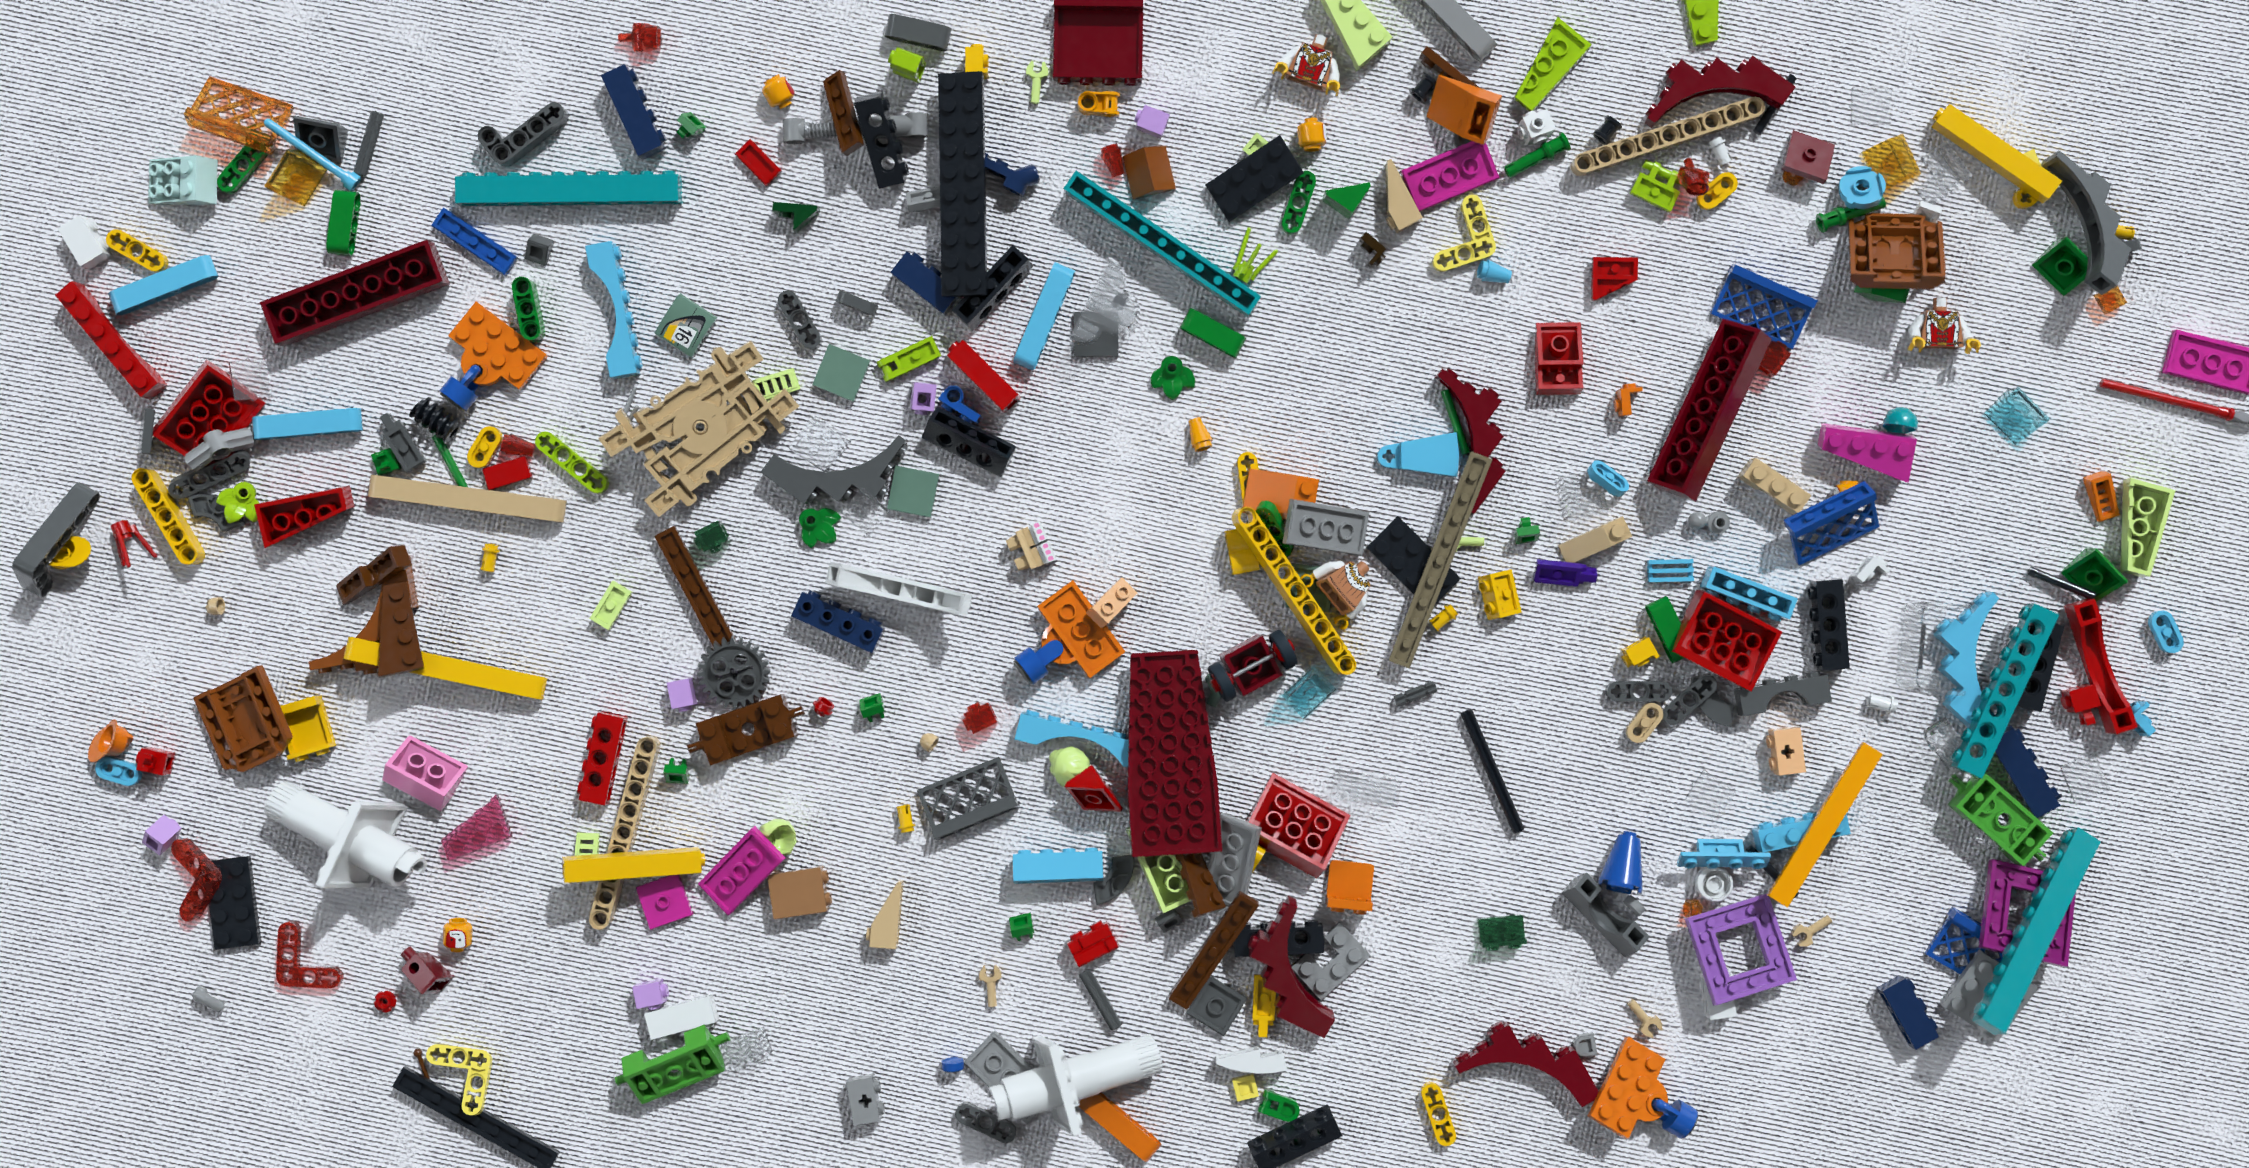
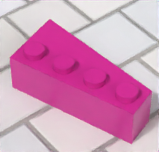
[1817,423,1917,483]

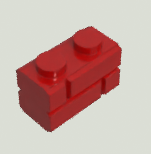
[1067,920,1119,967]

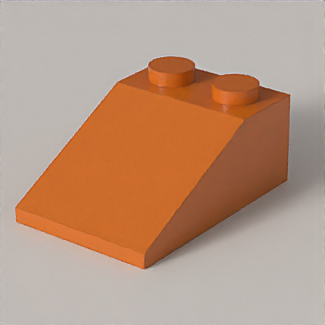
[1242,468,1319,520]

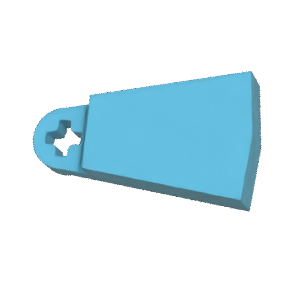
[1377,432,1459,477]

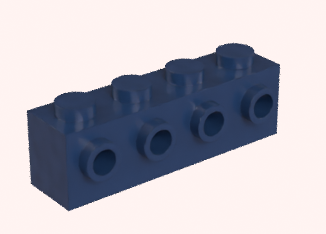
[601,64,667,160]
[791,589,885,653]
[1995,725,2061,818]

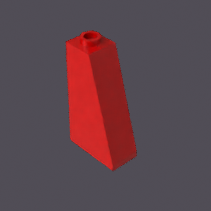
[947,340,1021,414]

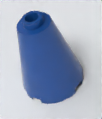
[1597,831,1643,895]

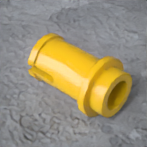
[2115,225,2135,241]
[480,543,500,572]
[1429,604,1459,631]
[896,804,916,833]

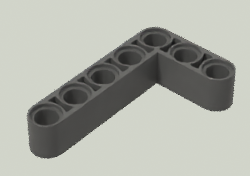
[12,482,100,598]

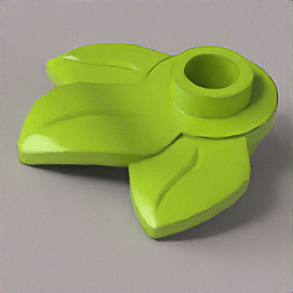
[216,482,259,523]

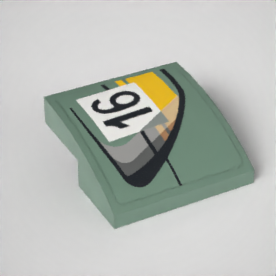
[655,293,718,358]

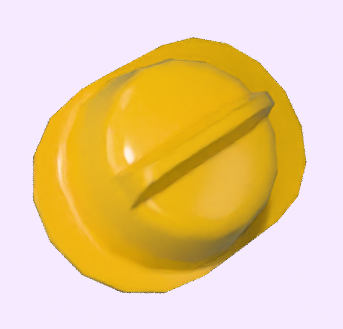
[49,536,91,570]

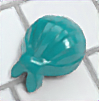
[1882,407,1918,434]

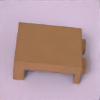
[767,865,832,919]

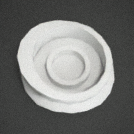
[1694,867,1733,902]

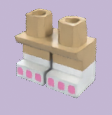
[1006,521,1057,570]

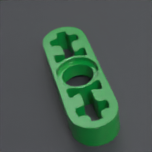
[217,138,270,194]
[1281,171,1316,235]
[1256,501,1295,557]

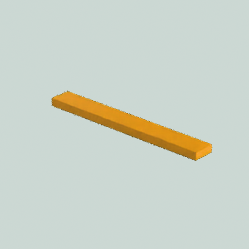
[1767,742,1883,908]

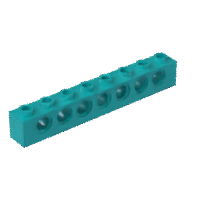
[1951,603,2059,779]

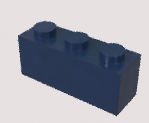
[890,251,959,315]
[1876,975,1939,1050]

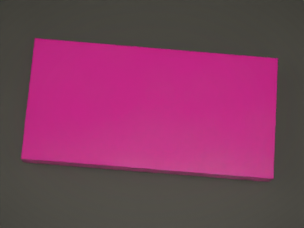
[1400,141,1499,212]
[2162,329,2249,395]
[698,826,785,916]

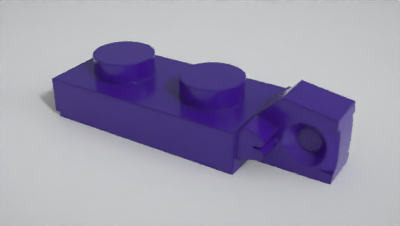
[1533,559,1598,587]

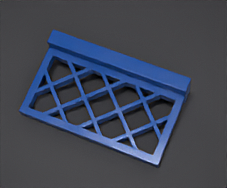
[1710,264,1818,349]
[1784,481,1880,566]
[1924,906,2003,974]

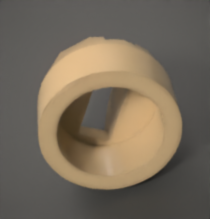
[205,597,225,615]
[920,733,939,753]

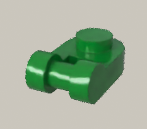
[1257,1089,1300,1122]

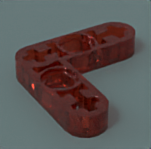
[171,838,222,922]
[276,921,344,988]

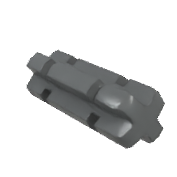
[1394,681,1437,707]

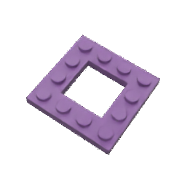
[1684,893,1797,1006]

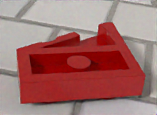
[1591,257,1638,301]

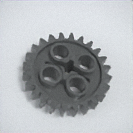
[697,636,771,708]

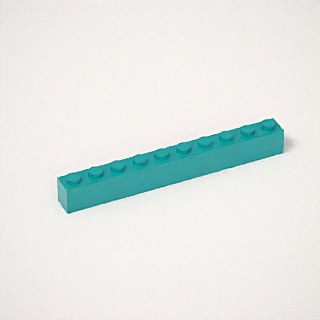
[455,170,682,207]
[1063,170,1261,318]
[1971,827,2101,1035]

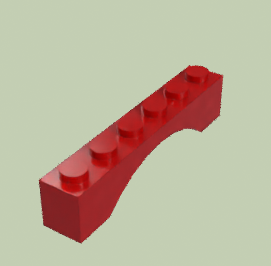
[55,281,168,399]
[2064,599,2138,734]

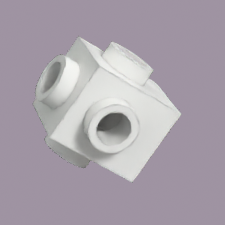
[1518,109,1556,145]

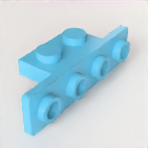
[1677,839,1771,869]

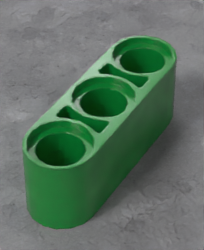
[326,190,361,256]
[512,277,545,342]
[1179,308,1247,358]
[1645,596,1684,664]

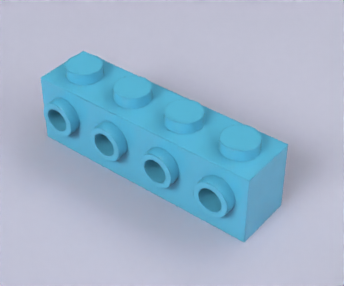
[1700,566,1798,622]
[1751,812,1851,853]
[1013,848,1104,884]

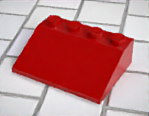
[153,359,265,470]
[1672,589,1782,692]
[1246,773,1351,879]

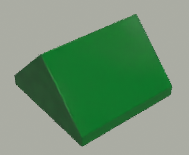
[1322,182,1371,219]
[2032,236,2088,296]
[2061,548,2128,602]

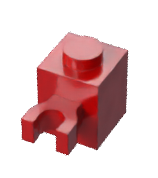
[2061,683,2101,726]
[136,747,176,776]

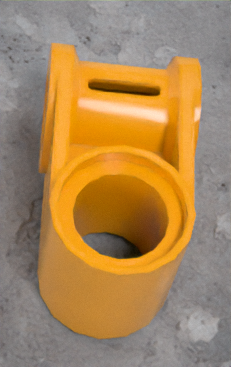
[1077,91,1120,117]

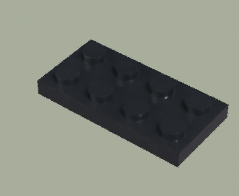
[1205,135,1304,222]
[1366,516,1461,605]
[204,855,262,950]

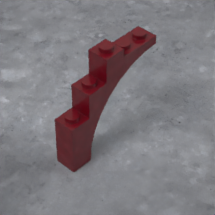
[1645,55,1796,128]
[1435,368,1506,515]
[1247,896,1335,1038]
[1453,1021,1599,1107]

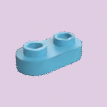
[1587,460,1629,497]
[2148,611,2184,653]
[95,757,142,786]

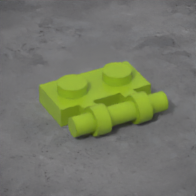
[1629,159,1686,213]

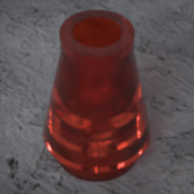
[1100,143,1125,178]
[500,433,535,457]

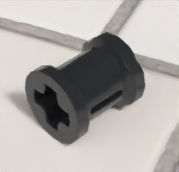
[1409,73,1436,104]
[1593,115,1622,145]

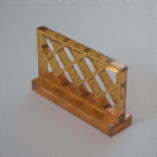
[184,76,294,155]

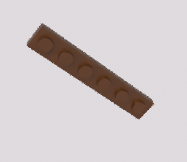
[654,526,737,647]
[1168,891,1259,1010]

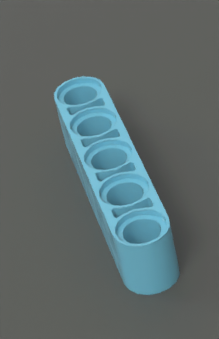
[108,255,219,315]
[1013,262,1076,371]
[252,408,363,440]

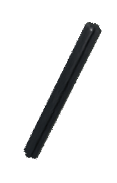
[1461,709,1524,834]

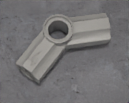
[184,428,254,471]

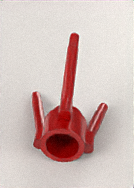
[110,520,157,568]

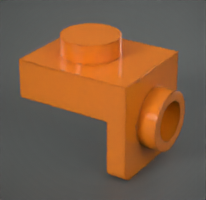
[1614,383,1643,417]

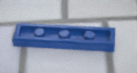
[431,207,518,276]

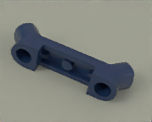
[985,153,1040,197]

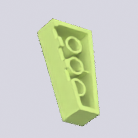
[1320,0,1393,72]
[2120,478,2176,578]
[1125,827,1190,913]

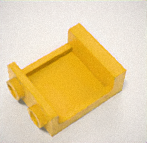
[280,695,336,762]

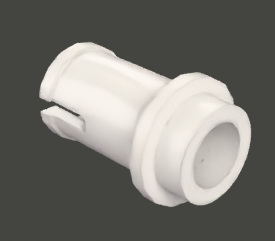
[1709,136,1733,166]
[1867,693,1898,714]

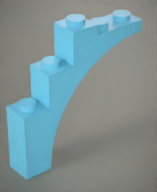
[1933,592,1999,737]

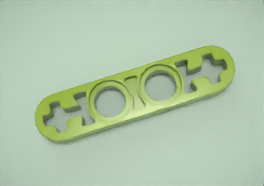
[535,431,609,493]

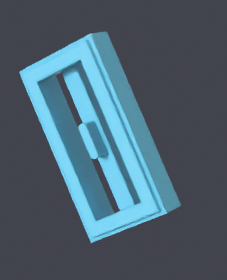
[1647,559,1694,582]

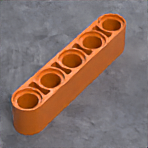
[1078,1092,1162,1162]

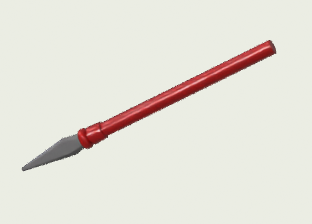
[2100,378,2249,424]

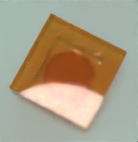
[2093,286,2127,315]

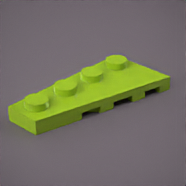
[1684,0,1719,47]
[1515,17,1592,112]

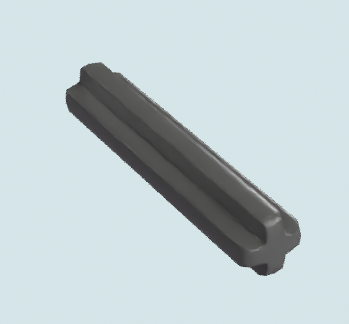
[354,111,384,176]
[1079,969,1122,1030]

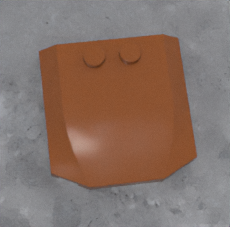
[1848,213,1946,289]
[193,665,293,772]

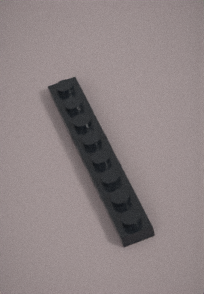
[392,1066,560,1168]

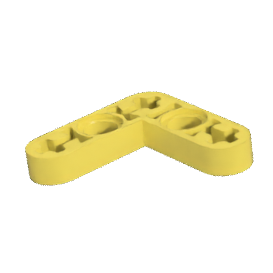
[1432,195,1496,272]
[426,1044,493,1116]

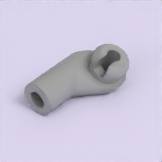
[192,986,225,1013]

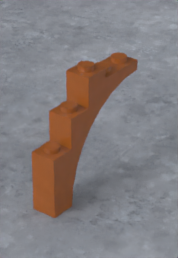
[309,555,419,675]

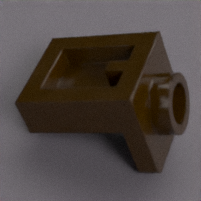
[1359,232,1386,268]

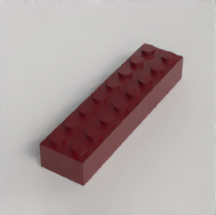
[260,239,450,347]
[1647,319,1772,502]

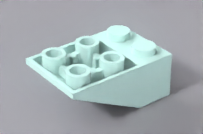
[148,155,218,205]

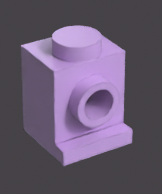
[910,382,937,415]

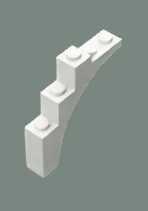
[825,561,972,617]

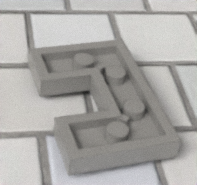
[1291,922,1371,1000]

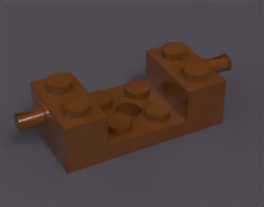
[687,693,805,766]

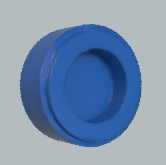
[941,1057,964,1072]

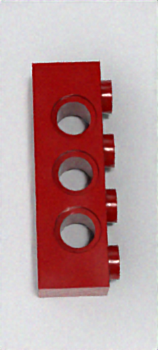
[577,712,628,806]

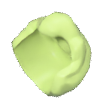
[1049,746,1090,787]
[759,819,797,856]

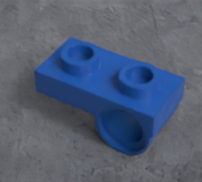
[938,385,982,424]

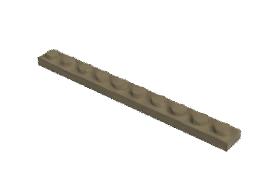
[1388,451,1492,669]

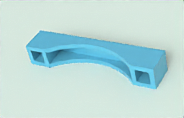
[585,241,643,379]
[1015,710,1129,768]

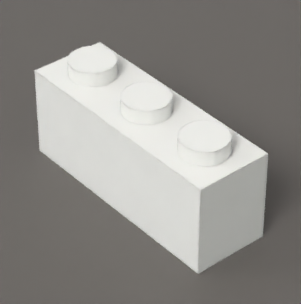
[644,993,719,1042]

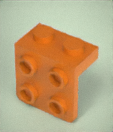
[1325,860,1374,915]

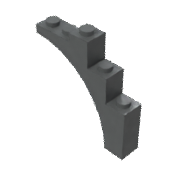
[2041,150,2131,295]
[761,435,908,505]

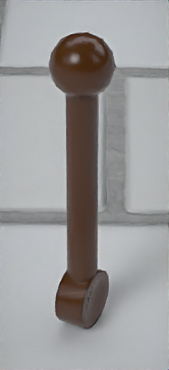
[413,1049,430,1079]

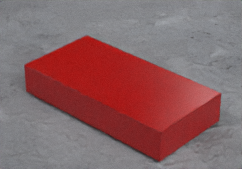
[735,139,782,187]
[482,456,533,490]

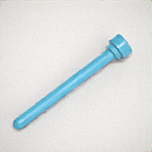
[264,118,361,191]

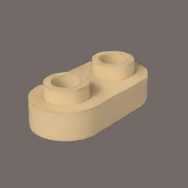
[1626,703,1663,743]

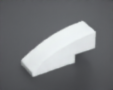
[1215,1046,1288,1074]

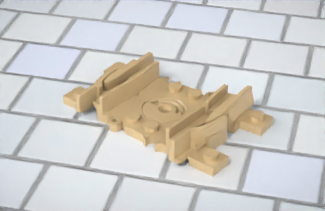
[598,340,799,517]

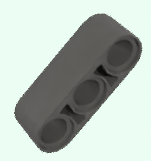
[884,14,952,52]

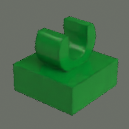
[676,112,707,139]
[371,448,402,476]
[1514,517,1540,544]
[859,693,885,722]
[663,758,690,784]
[1009,912,1034,941]

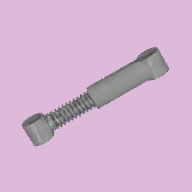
[783,112,928,144]

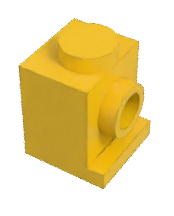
[965,44,989,80]
[1621,637,1660,668]

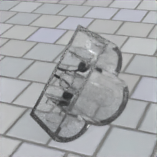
[1069,257,1140,346]

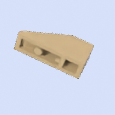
[1385,159,1423,233]
[1557,516,1633,563]
[866,879,904,949]

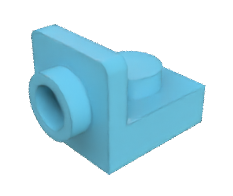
[2130,701,2156,736]

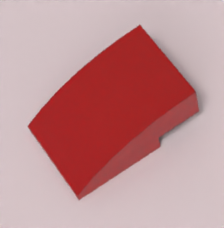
[1535,322,1584,395]

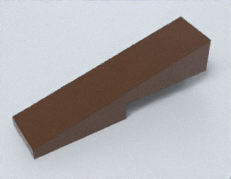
[336,545,412,605]

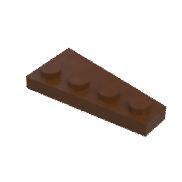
[378,581,425,678]
[1175,853,1226,918]

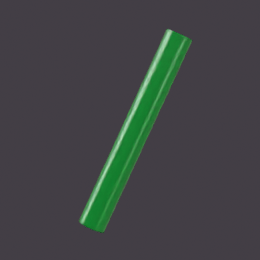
[1441,389,1470,455]
[432,435,468,487]

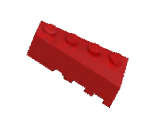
[254,485,355,548]

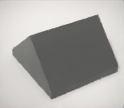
[293,115,349,163]

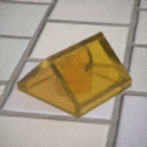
[1861,134,1921,190]
[265,149,327,206]

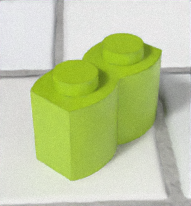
[888,47,926,83]

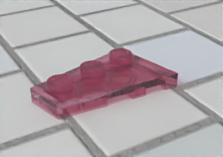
[441,795,513,861]

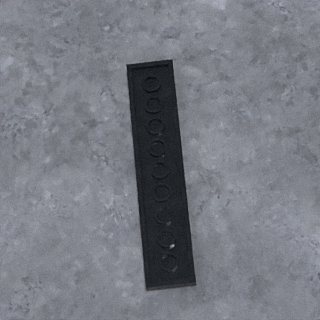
[938,71,988,297]

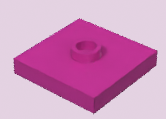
[635,875,693,929]

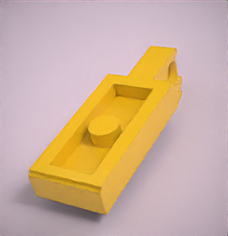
[1252,974,1276,1037]

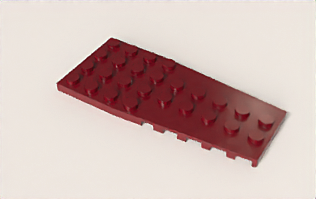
[1128,650,1222,857]

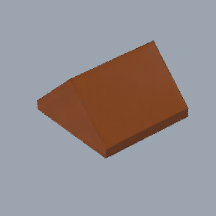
[1122,146,1176,200]

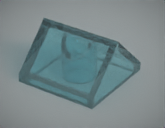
[1984,387,2050,445]
[1280,664,1336,719]

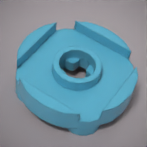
[1838,166,1886,209]

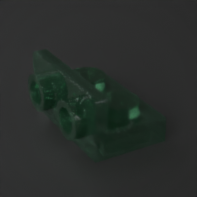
[1477,914,1527,951]

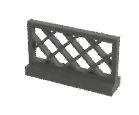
[917,757,1020,841]

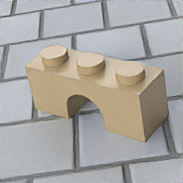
[1737,457,1812,515]

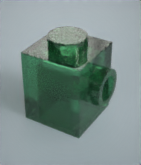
[694,520,731,554]

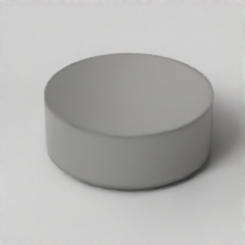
[1623,895,1645,916]

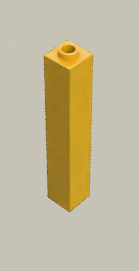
[1931,104,2062,204]
[562,847,705,883]

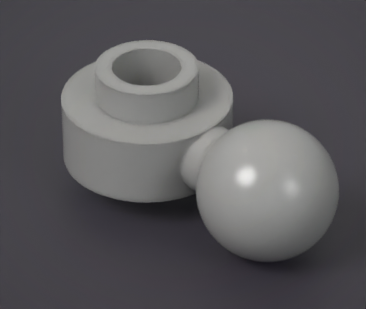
[1688,511,1730,534]

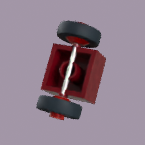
[1208,630,1298,702]

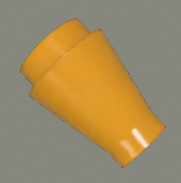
[1188,417,1213,452]

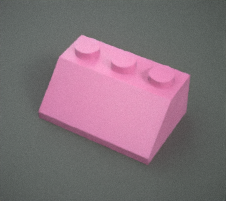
[382,735,468,811]

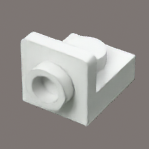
[1850,556,1890,582]

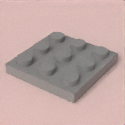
[1940,949,2038,1042]

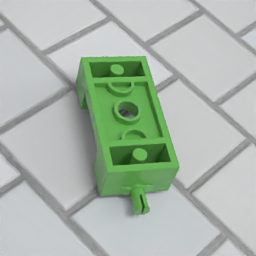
[1947,773,2053,867]
[615,1024,730,1104]

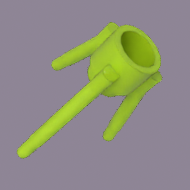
[1232,227,1278,284]

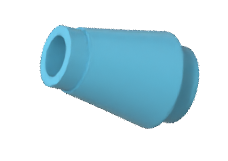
[1477,260,1512,284]

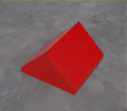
[1065,765,1123,812]

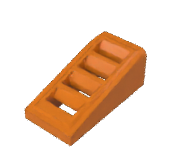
[2083,471,2120,522]

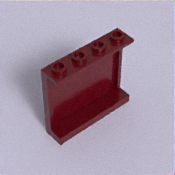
[1053,0,1143,86]

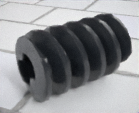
[409,397,460,444]

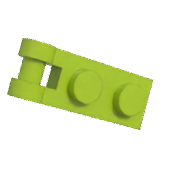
[876,336,942,383]

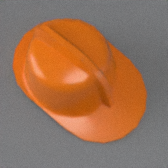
[88,719,134,763]

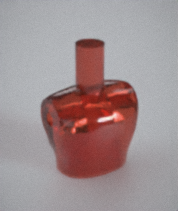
[618,23,662,52]
[1678,158,1709,196]

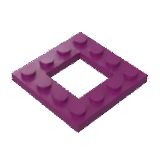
[1979,859,2076,968]

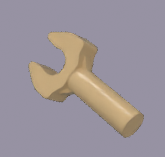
[1791,915,1832,947]
[979,964,1002,1007]
[1627,999,1662,1038]

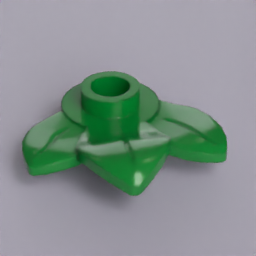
[1151,355,1195,400]
[799,508,841,548]

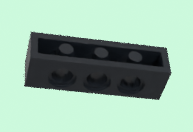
[854,91,909,189]
[952,245,1033,331]
[922,407,1017,478]
[1808,579,1850,671]
[2013,622,2065,712]
[1234,920,1325,957]
[1247,1104,1343,1168]

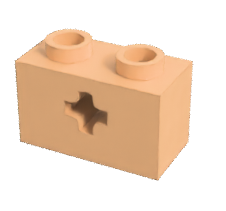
[1086,577,1137,628]
[1766,727,1806,775]

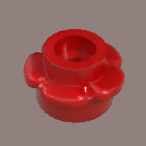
[813,697,834,717]
[374,990,396,1013]

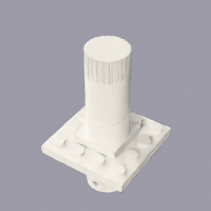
[264,781,427,888]
[989,1034,1163,1136]

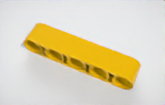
[131,468,205,565]

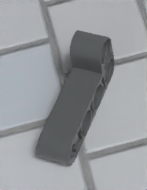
[477,102,569,167]

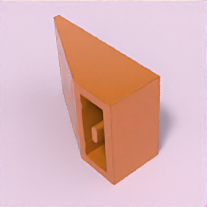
[1426,75,1503,145]

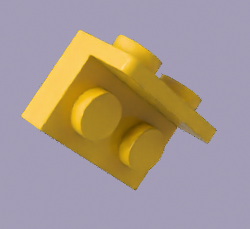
[1478,569,1522,620]

